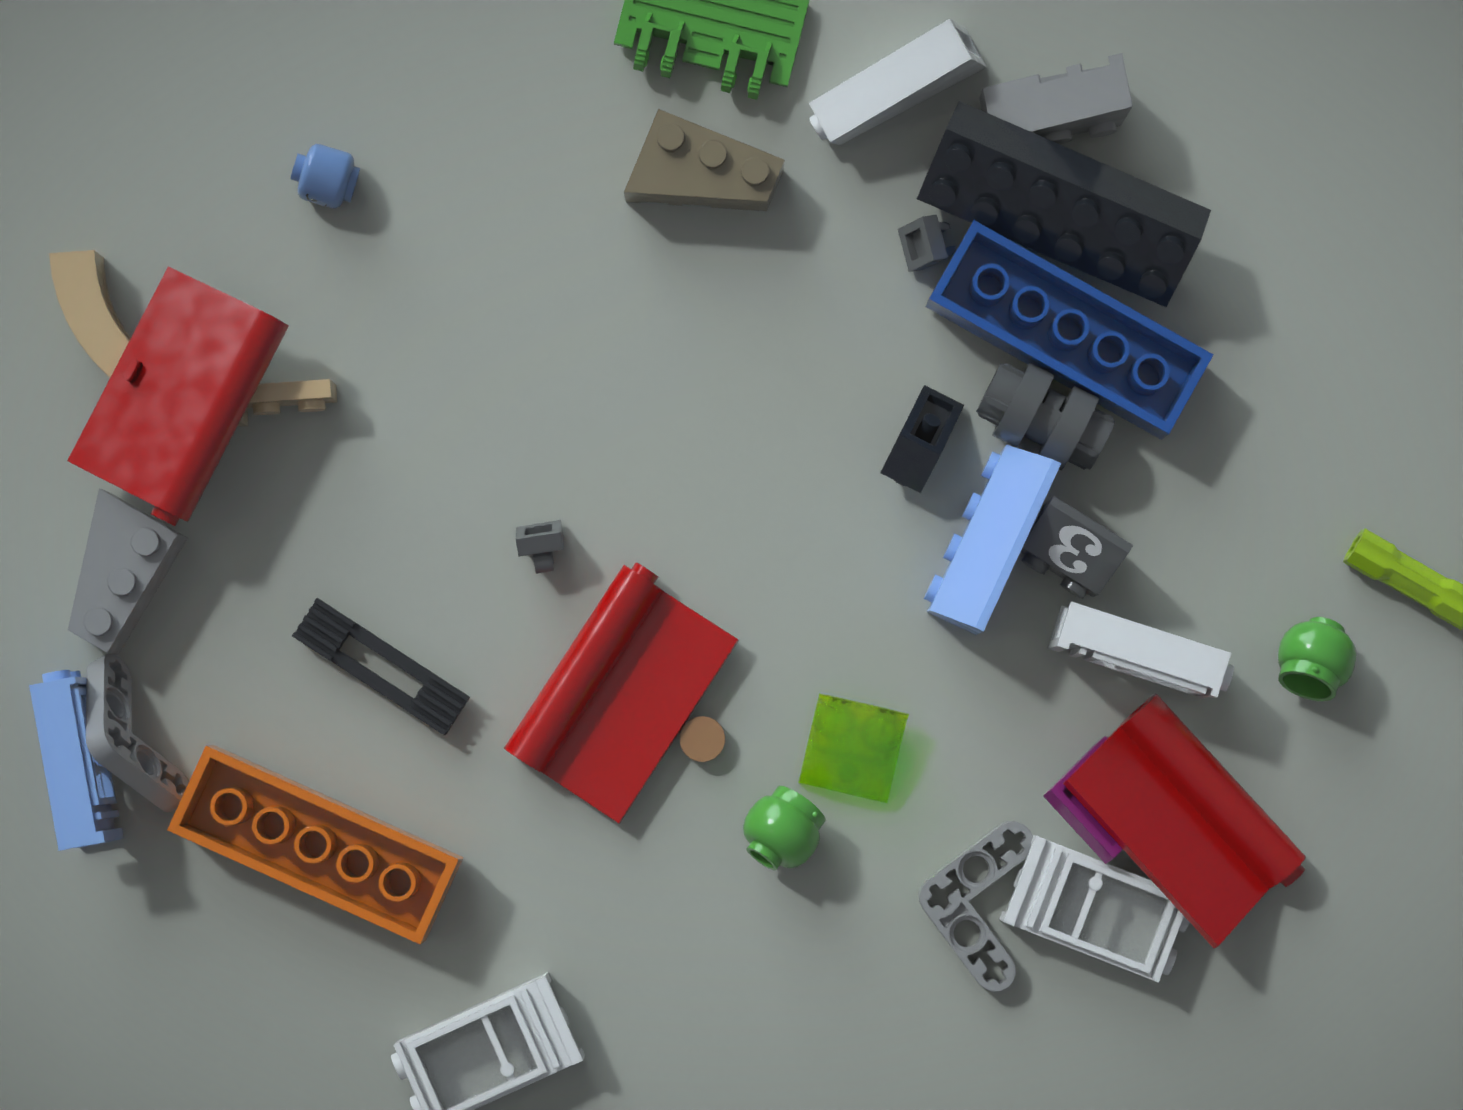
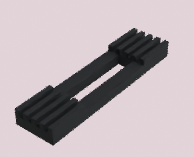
[292,598,470,735]

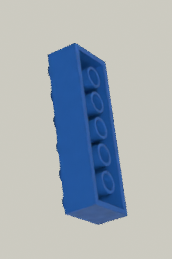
[925,220,1214,440]

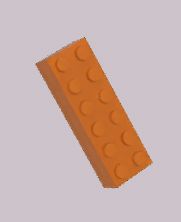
[167,745,464,944]

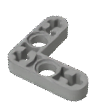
[86,653,189,812]
[918,821,1033,992]

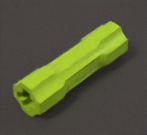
[1343,528,1463,630]

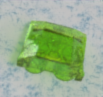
[798,693,909,803]

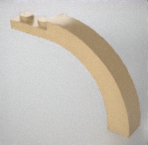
[49,250,337,426]

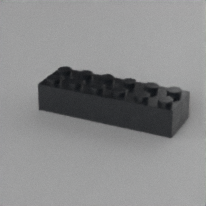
[917,101,1211,307]

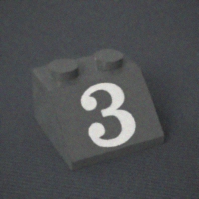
[1021,496,1133,599]

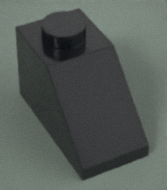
[880,385,964,493]

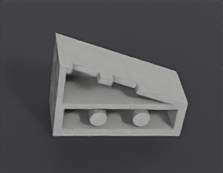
[979,53,1133,144]
[68,488,188,655]

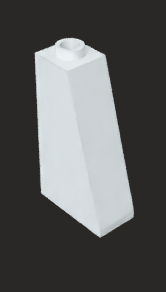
[809,19,987,145]

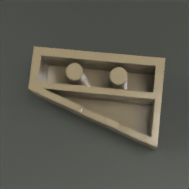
[624,109,785,211]

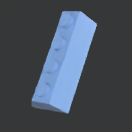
[924,445,1061,635]

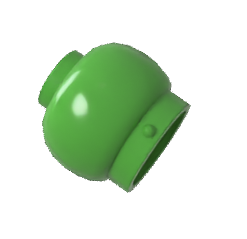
[1278,617,1357,701]
[743,786,826,871]

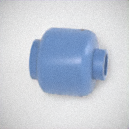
[290,144,360,209]

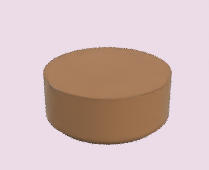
[680,716,725,762]

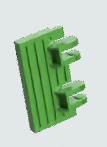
[614,0,809,100]

